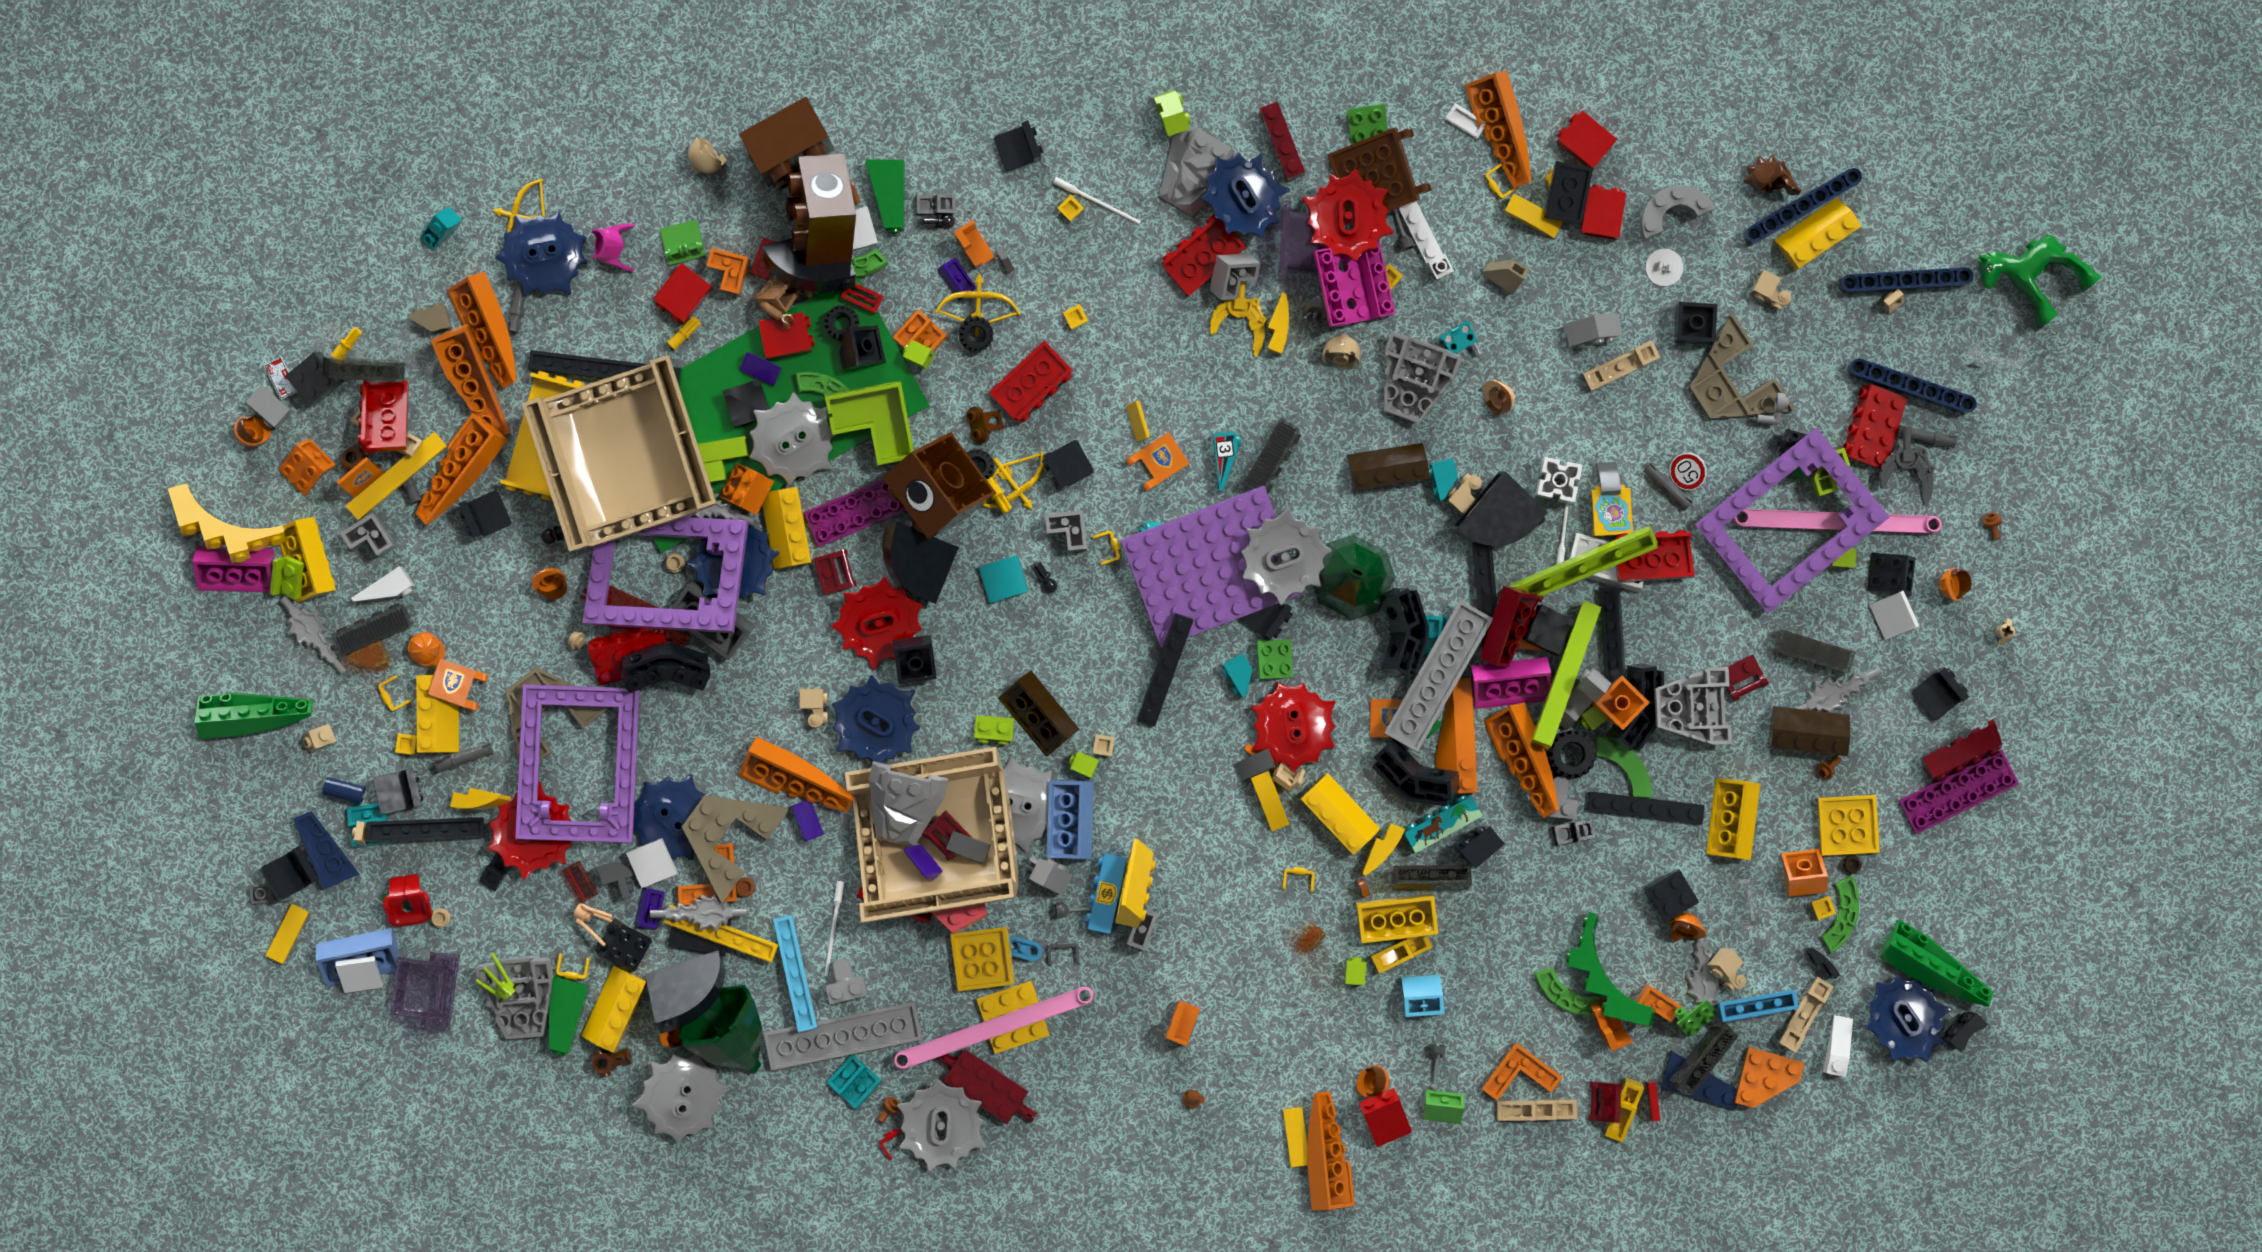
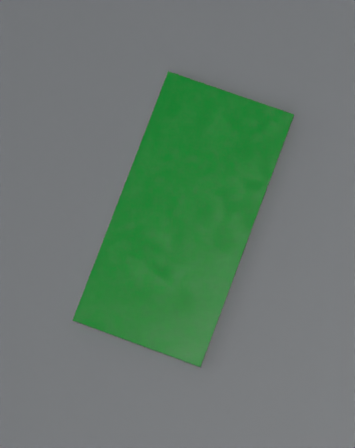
[652,277,930,553]

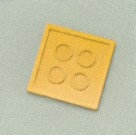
[1817,795,1880,856]
[950,926,1015,991]
[977,981,1050,1054]

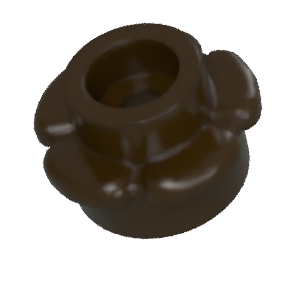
[1843,855,1862,874]

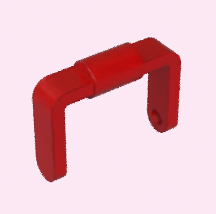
[879,1127,902,1160]

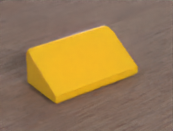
[1126,401,1150,442]

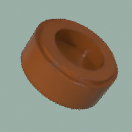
[736,877,755,897]
[1355,878,1370,898]

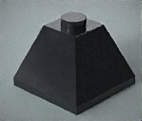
[839,325,886,371]

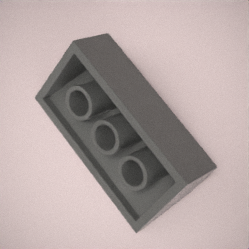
[671,580,756,660]

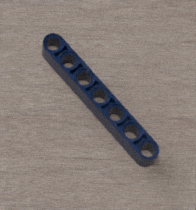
[1744,168,1862,245]
[1839,267,1974,294]
[1847,358,1977,414]

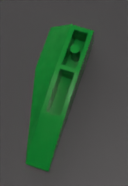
[195,693,313,739]
[1879,919,1994,1007]

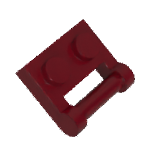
[814,549,857,595]
[1726,654,1769,702]
[922,810,973,862]
[1588,1081,1621,1123]

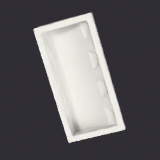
[1569,533,1644,593]

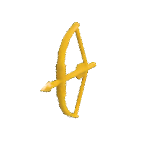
[492,179,545,233]
[935,272,1020,337]
[982,451,1044,510]

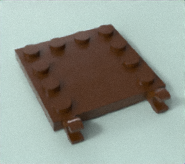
[1327,128,1432,226]

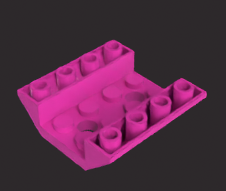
[1313,240,1395,327]

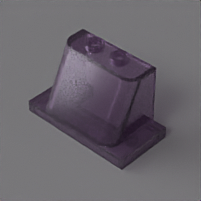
[1278,200,1326,282]
[390,952,460,1031]

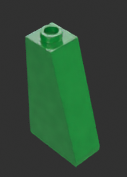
[866,159,905,234]
[549,975,590,1056]

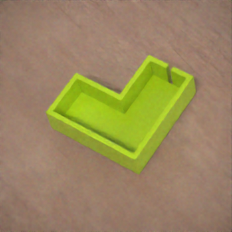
[824,381,914,465]

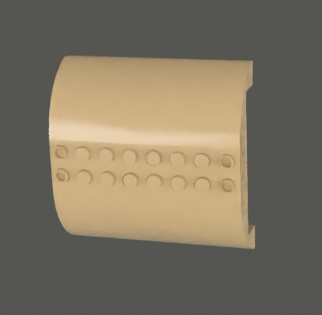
[522,355,717,552]
[845,747,1018,923]

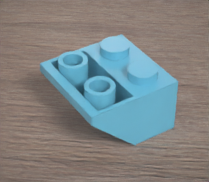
[1401,974,1444,1017]

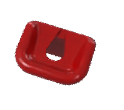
[383,874,432,927]

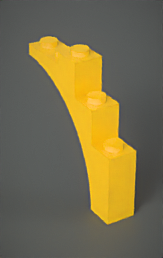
[168,484,287,563]

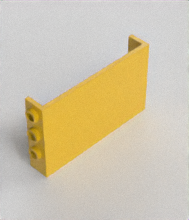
[500,371,585,501]

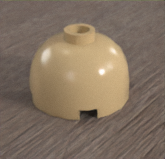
[688,137,726,174]
[1322,334,1361,369]

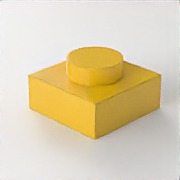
[1057,195,1084,222]
[1385,263,1404,290]
[1063,304,1089,330]
[395,733,417,755]
[1810,895,1836,920]

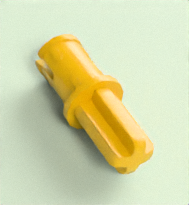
[667,317,701,351]
[330,327,362,362]
[987,477,1012,514]

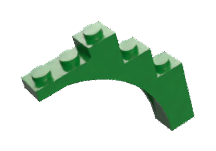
[1566,912,1656,1028]

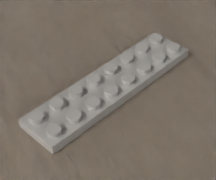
[1384,600,1493,753]
[763,1002,923,1071]

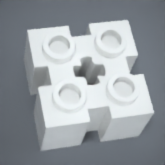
[1535,457,1583,504]

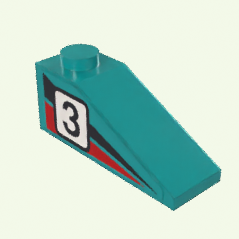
[1213,431,1241,492]

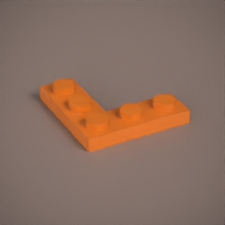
[678,843,737,905]
[1481,1042,1563,1101]

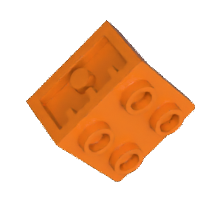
[279,438,336,496]

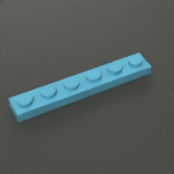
[773,915,818,1033]

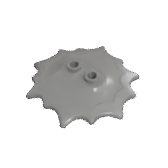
[749,392,836,486]
[1241,507,1332,605]
[1003,757,1053,853]
[632,1054,728,1143]
[897,1079,986,1172]

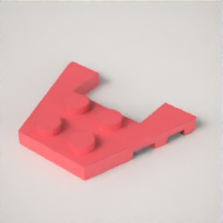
[931,903,987,934]

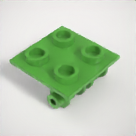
[1346,103,1388,145]
[660,219,706,266]
[1256,639,1293,679]
[1675,999,1718,1038]

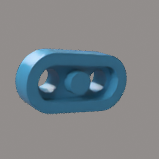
[1009,936,1042,961]

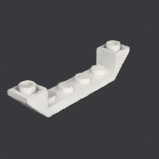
[1398,202,1454,280]

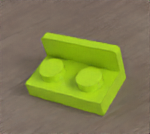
[270,555,304,600]
[974,715,1014,745]

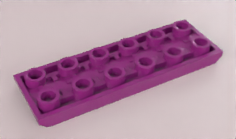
[804,479,907,547]
[1899,750,2019,835]

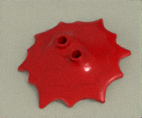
[1302,169,1394,262]
[831,577,922,670]
[1250,681,1336,773]
[487,782,572,879]

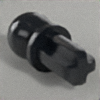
[920,214,955,229]
[541,526,564,544]
[1031,561,1058,593]

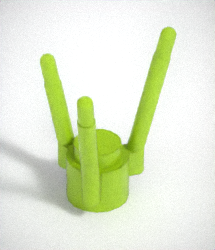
[476,953,516,1001]

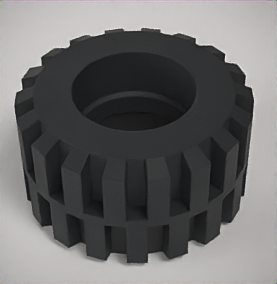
[1546,730,1597,779]

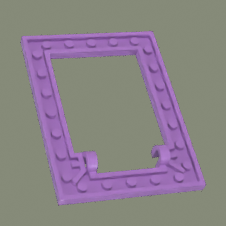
[1695,427,1890,614]
[583,517,749,633]
[515,685,640,843]

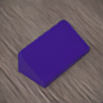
[937,257,976,301]
[740,351,782,386]
[792,800,824,842]
[903,844,943,881]
[634,887,665,929]

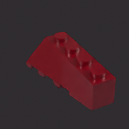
[1480,586,1544,667]
[1921,719,2003,783]

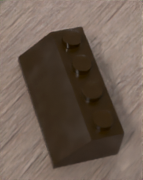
[1347,443,1430,492]
[998,670,1080,757]
[1768,706,1850,756]

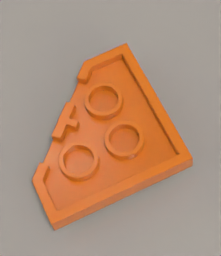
[1734,1047,1804,1109]

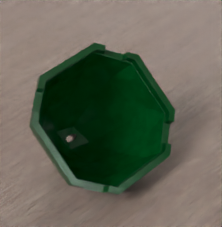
[1313,535,1395,620]
[678,985,763,1074]

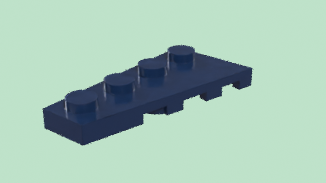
[293,811,360,890]
[1661,1050,1737,1110]

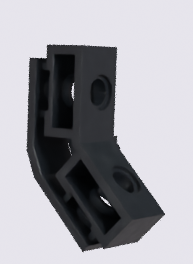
[1380,588,1429,676]
[621,642,710,693]
[1606,663,1664,752]
[1372,739,1460,807]

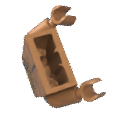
[755,278,813,330]

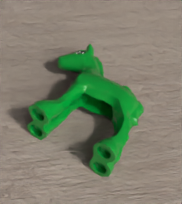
[1976,235,2102,329]

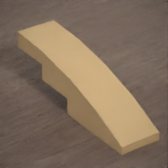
[1497,1099,1578,1121]

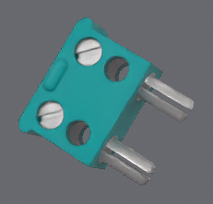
[1438,321,1482,366]

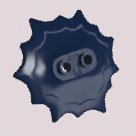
[1201,153,1290,238]
[496,212,587,297]
[686,516,780,598]
[832,675,920,763]
[633,774,705,860]
[1865,975,1952,1062]

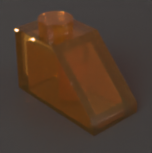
[345,640,393,672]
[1296,922,1327,952]

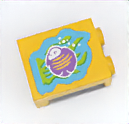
[1590,485,1633,537]

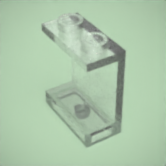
[390,320,440,378]

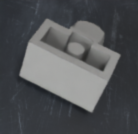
[1536,776,1578,820]
[1025,857,1073,895]
[825,959,869,1004]

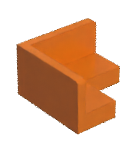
[954,220,995,269]
[706,248,750,297]
[1635,984,1682,1028]
[1590,997,1633,1051]
[1165,1000,1200,1046]

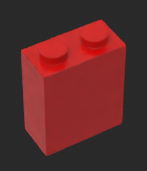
[1556,110,1617,169]
[1580,185,1626,240]
[653,263,713,324]
[759,312,815,360]
[1359,1088,1412,1147]

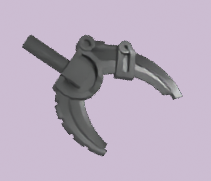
[1879,427,1935,507]

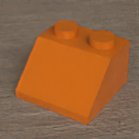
[1781,849,1828,897]

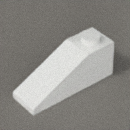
[351,566,415,602]
[1823,1015,1853,1077]

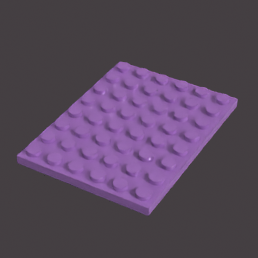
[1120,485,1304,648]

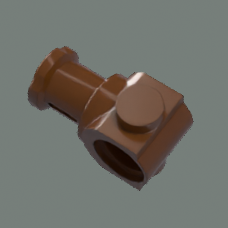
[341,444,382,472]
[592,1047,633,1078]

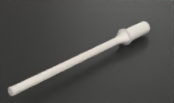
[1053,177,1140,224]
[1556,503,1569,564]
[824,881,844,977]

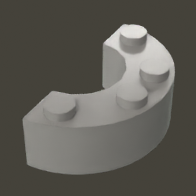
[1640,185,1715,241]
[1560,668,1611,730]

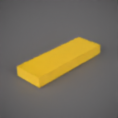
[265,904,310,964]
[1283,1107,1308,1168]

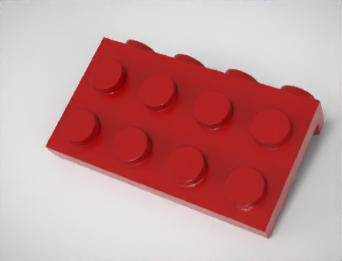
[1161,214,1246,297]
[989,340,1073,424]
[358,378,409,453]
[1842,384,1907,469]
[1614,530,1695,582]
[588,628,671,685]

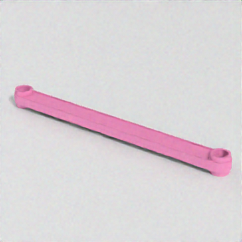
[1732,509,1942,534]
[894,986,1094,1069]

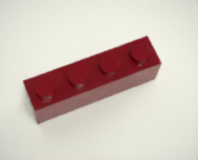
[1259,101,1305,182]

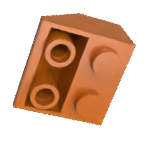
[719,463,774,515]

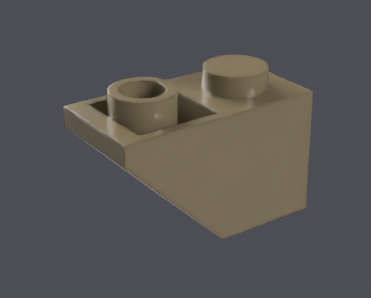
[1482,259,1529,295]
[407,303,453,334]

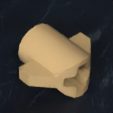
[1995,618,2015,645]

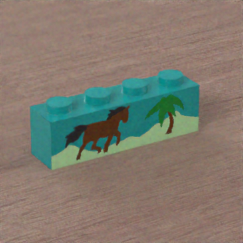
[1403,794,1483,853]

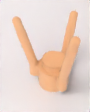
[574,903,613,946]

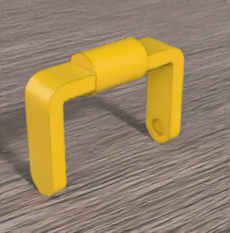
[1485,163,1519,199]
[1091,531,1121,566]
[378,675,411,711]
[1282,867,1315,893]
[556,953,590,980]

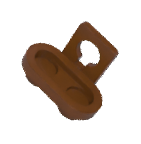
[966,406,1004,444]

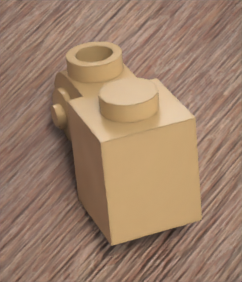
[1751,270,1792,310]
[1447,473,1482,515]
[800,689,828,728]
[1708,948,1746,992]

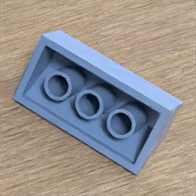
[1047,781,1094,859]
[316,928,402,986]

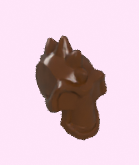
[1744,155,1801,196]

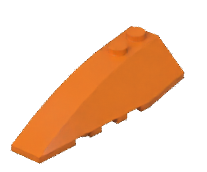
[1465,71,1531,188]
[447,272,517,388]
[430,324,511,436]
[415,413,508,525]
[1435,678,1477,793]
[1484,702,1559,818]
[738,736,854,813]
[1307,1091,1355,1211]

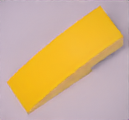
[1504,193,1563,239]
[1267,292,1289,355]
[1250,771,1290,831]
[450,788,511,810]
[1361,823,1405,875]
[1371,936,1433,974]
[1605,1077,1644,1142]

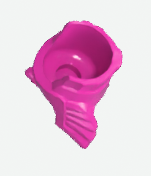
[591,223,635,273]

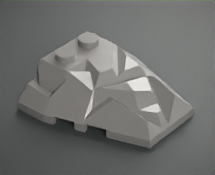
[1159,125,1237,216]
[1384,332,1463,423]
[1654,667,1732,745]
[869,761,949,846]
[475,955,553,1040]

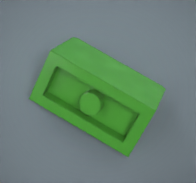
[1423,1090,1464,1124]

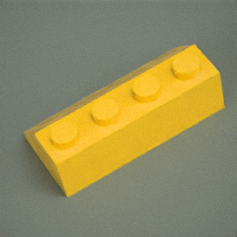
[1774,198,1862,272]
[762,487,812,569]
[279,517,336,603]
[416,675,459,753]
[1300,773,1380,855]
[1706,778,1761,860]
[1115,838,1156,928]
[1356,893,1438,943]
[581,965,647,1053]

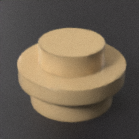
[665,554,685,573]
[568,631,585,650]
[431,908,451,928]

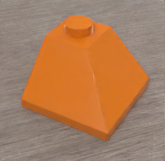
[1592,676,1650,730]

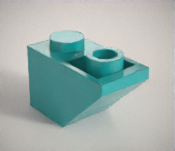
[420,206,462,251]
[1429,458,1458,502]
[1221,653,1253,698]

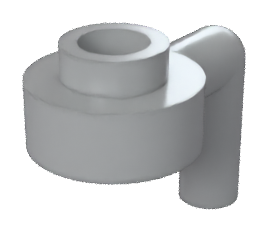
[1757,393,1789,424]

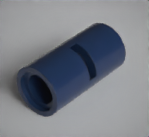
[322,777,366,805]

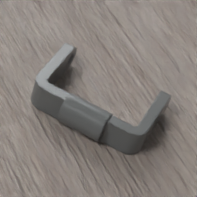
[1048,941,1080,966]

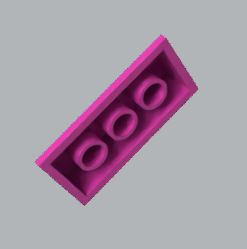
[192,546,275,592]
[1471,657,1551,709]

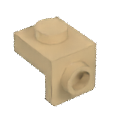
[303,724,336,752]
[1272,763,1305,792]

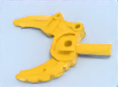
[1210,281,1267,357]

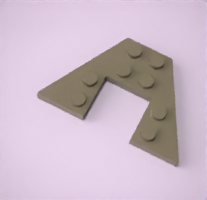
[1689,314,1795,419]
[506,667,611,763]
[682,795,789,903]

